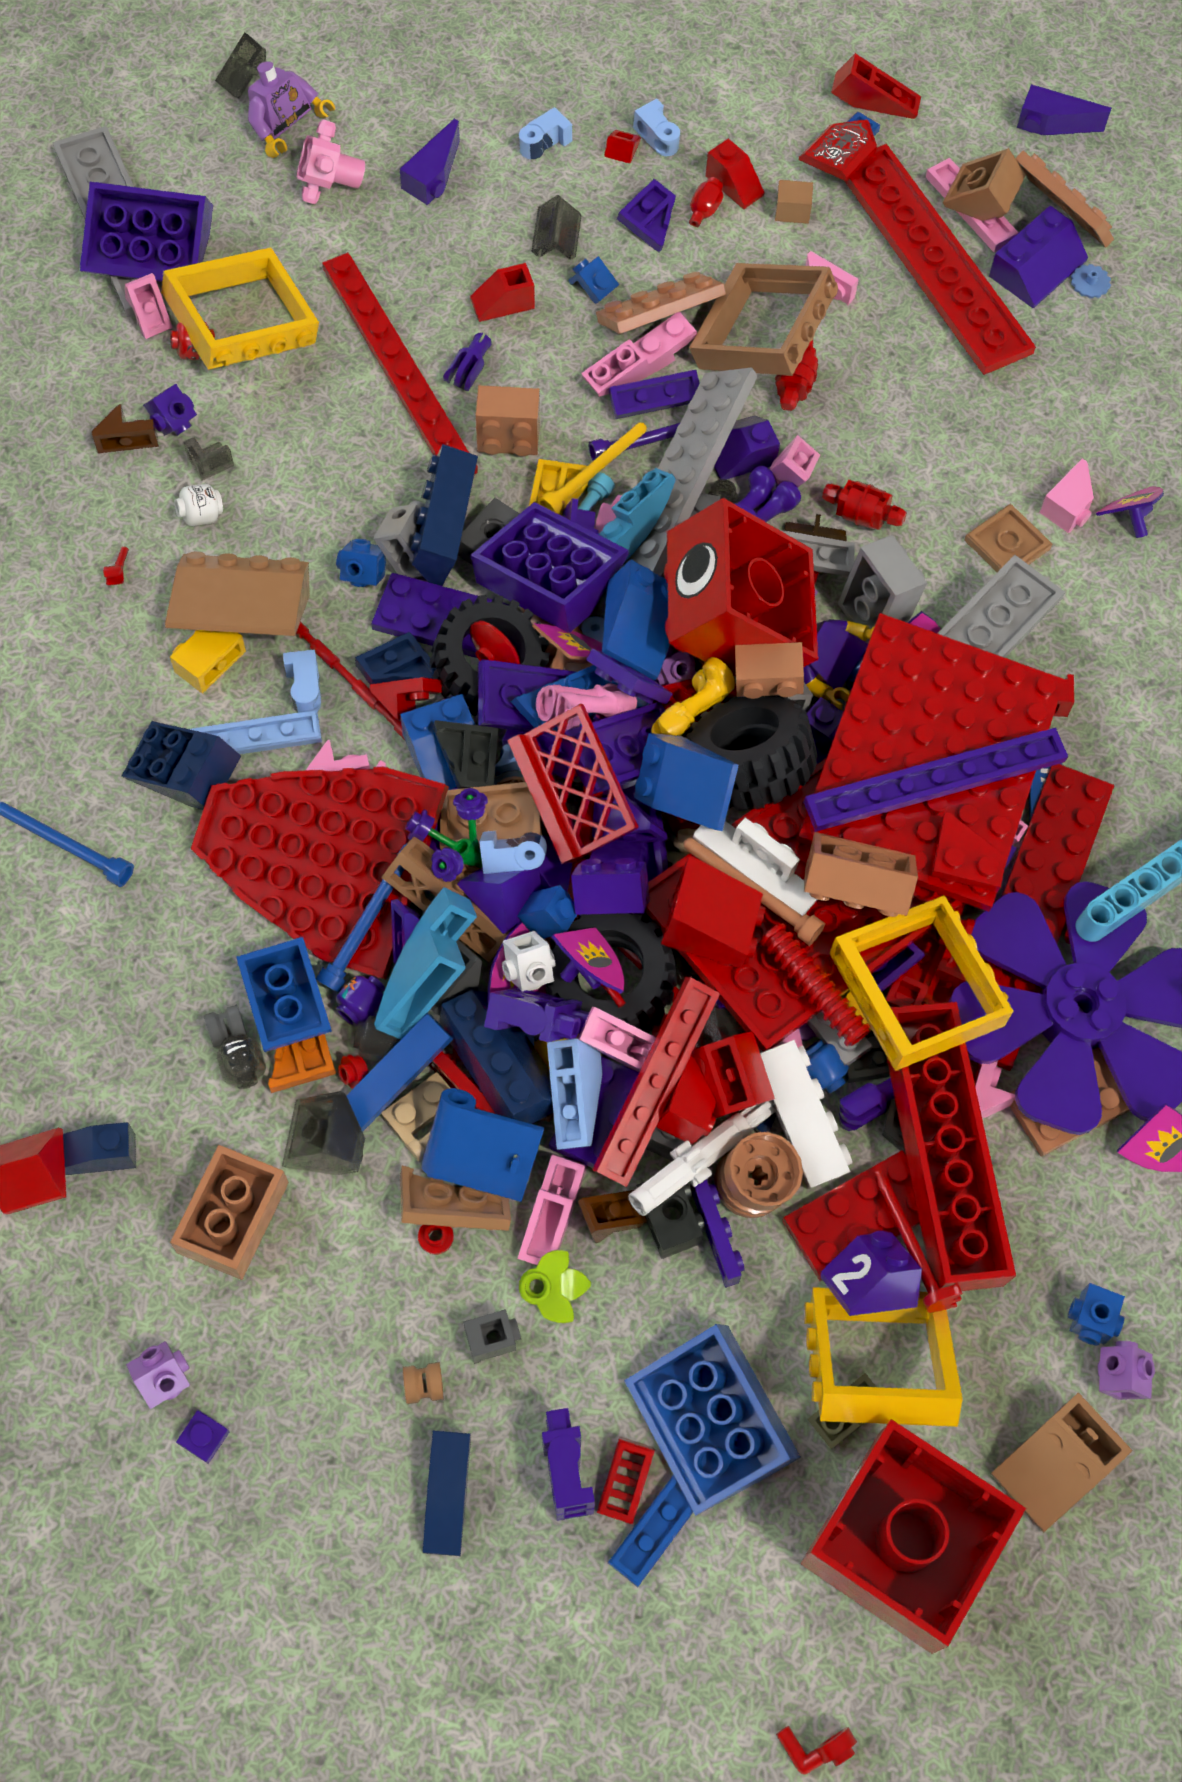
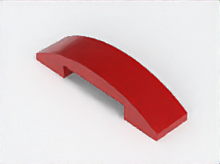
[886,903,966,1007]

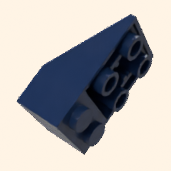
[122,721,241,810]

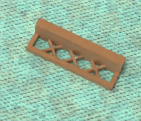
[381,837,514,962]

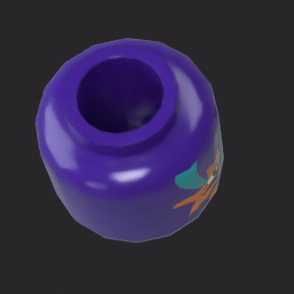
[336,975,385,1027]

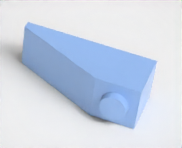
[547,1038,602,1150]

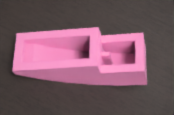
[517,1154,588,1265]

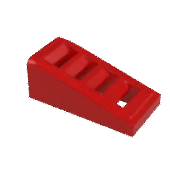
[597,1437,655,1525]

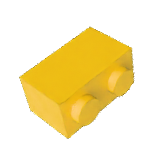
[170,630,246,694]

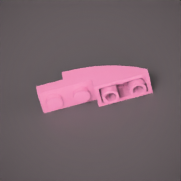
[581,312,697,397]

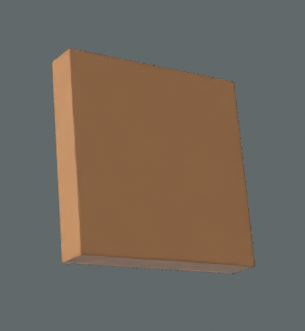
[964,503,1053,572]

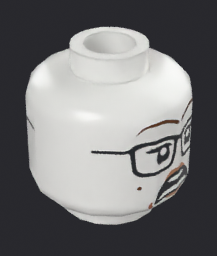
[174,484,223,526]

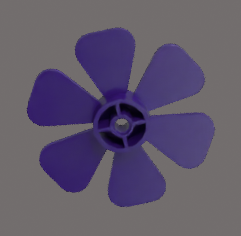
[949,881,1182,1135]

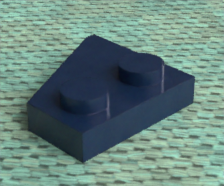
[355,632,436,684]

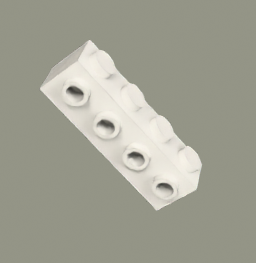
[760,1040,852,1189]

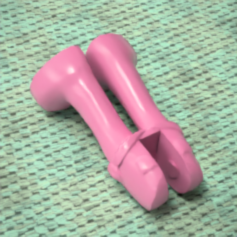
[536,684,637,731]

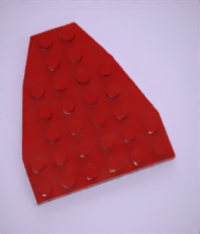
[191,766,449,980]

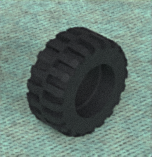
[686,695,818,811]
[546,913,677,1032]

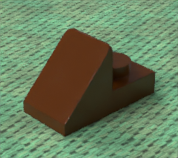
[92,404,159,453]
[578,1190,647,1243]

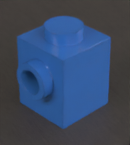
[517,885,577,939]

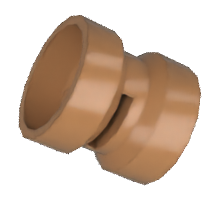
[403,1362,444,1404]

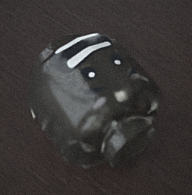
[216,1035,266,1089]

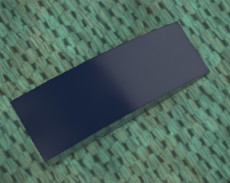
[423,1431,471,1557]

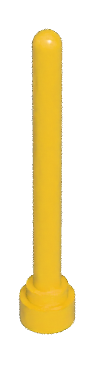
[537,422,647,514]

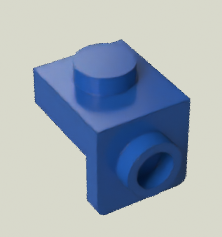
[568,256,619,304]

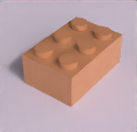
[804,832,918,917]
[170,1145,289,1280]

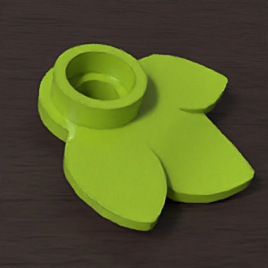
[519,1250,591,1323]

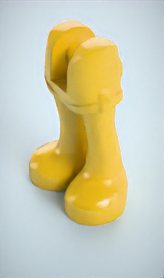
[651,657,735,736]

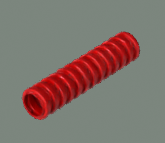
[760,923,871,1047]

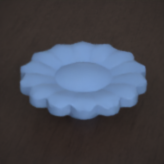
[1071,264,1111,299]

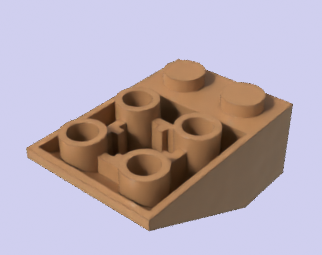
[990,1392,1133,1533]

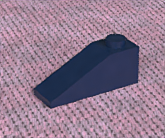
[63,1122,136,1175]

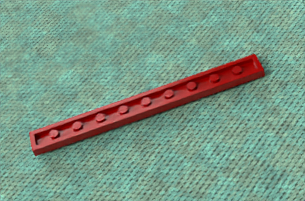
[322,252,478,474]

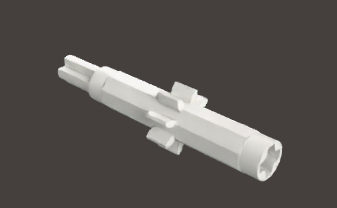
[628,1100,776,1216]

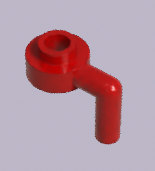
[776,1726,857,1774]

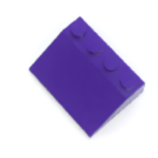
[80,181,213,282]
[471,502,629,633]

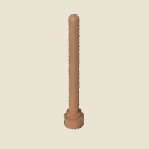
[683,838,825,946]

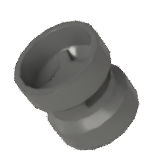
[204,1004,247,1048]

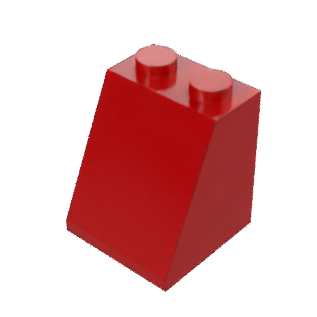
[661,856,766,968]

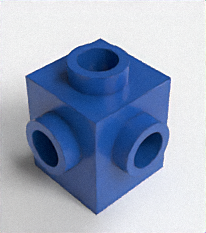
[336,539,386,587]
[1068,1283,1125,1346]

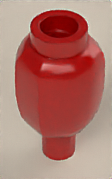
[689,177,724,228]

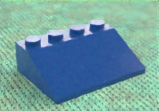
[624,1324,801,1516]

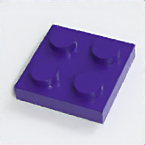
[586,649,673,705]

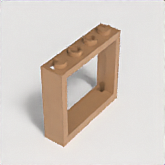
[689,263,838,376]

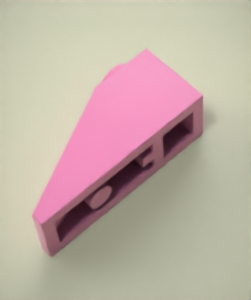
[578,1007,656,1072]

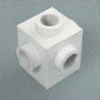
[502,931,555,992]

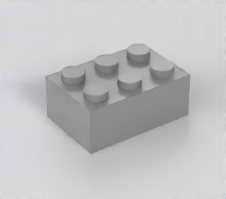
[838,534,927,643]

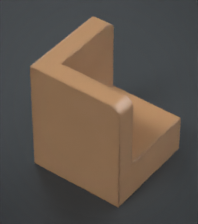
[775,180,813,224]

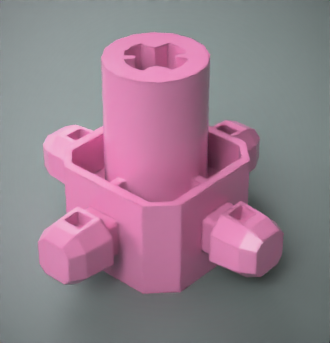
[297,119,365,204]

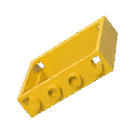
[161,247,319,370]
[829,895,1014,1071]
[804,1287,963,1427]

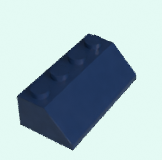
[410,444,478,586]
[439,990,553,1124]

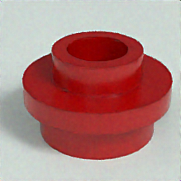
[338,1054,369,1089]
[418,1225,454,1255]

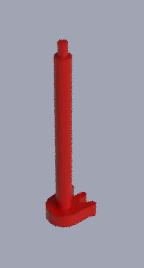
[875,1170,963,1313]

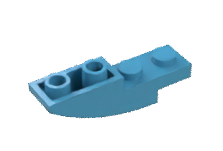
[598,468,676,562]

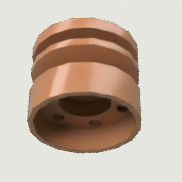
[714,1132,803,1218]

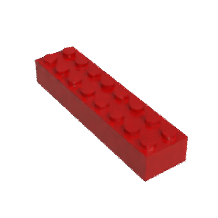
[886,1002,1016,1291]

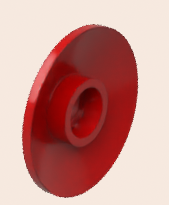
[470,621,520,664]

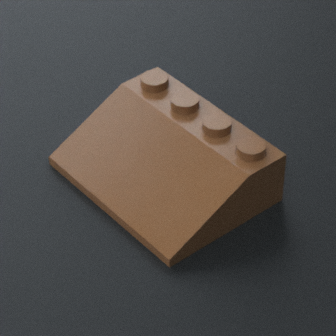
[165,551,310,636]

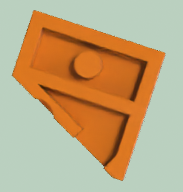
[268,1034,336,1093]

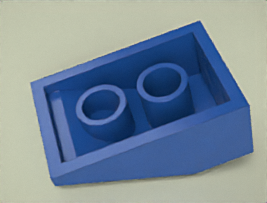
[602,560,670,680]
[400,694,475,790]
[634,733,739,831]
[236,937,332,1052]

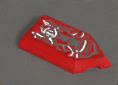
[799,120,877,181]

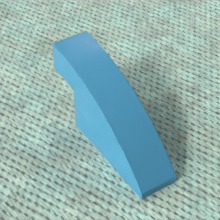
[374,887,477,1039]

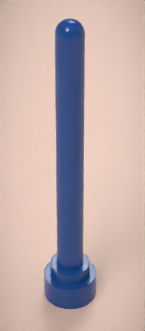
[0,802,134,887]
[316,844,407,992]

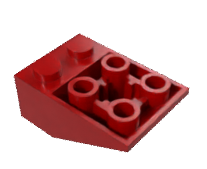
[690,1031,775,1118]

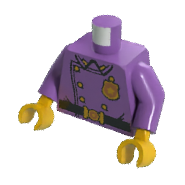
[248,61,335,158]

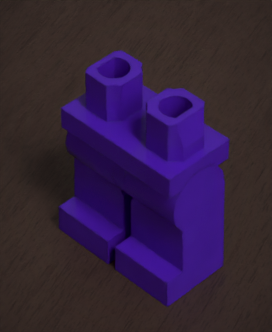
[484,987,589,1042]
[542,1408,595,1521]

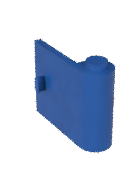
[421,1088,544,1202]

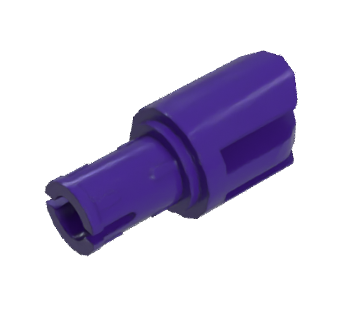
[443,333,492,391]
[839,1077,895,1131]

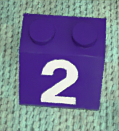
[821,1231,922,1316]

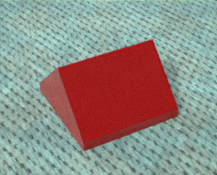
[0,1127,67,1214]

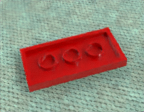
[782,1150,920,1281]

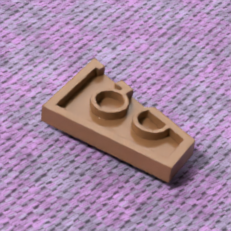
[400,1165,511,1231]

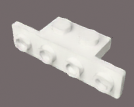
[693,818,818,916]

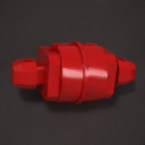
[775,340,819,411]
[822,480,907,530]

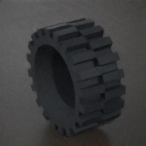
[430,595,550,716]

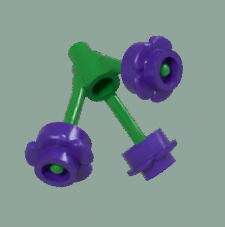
[405,788,488,882]

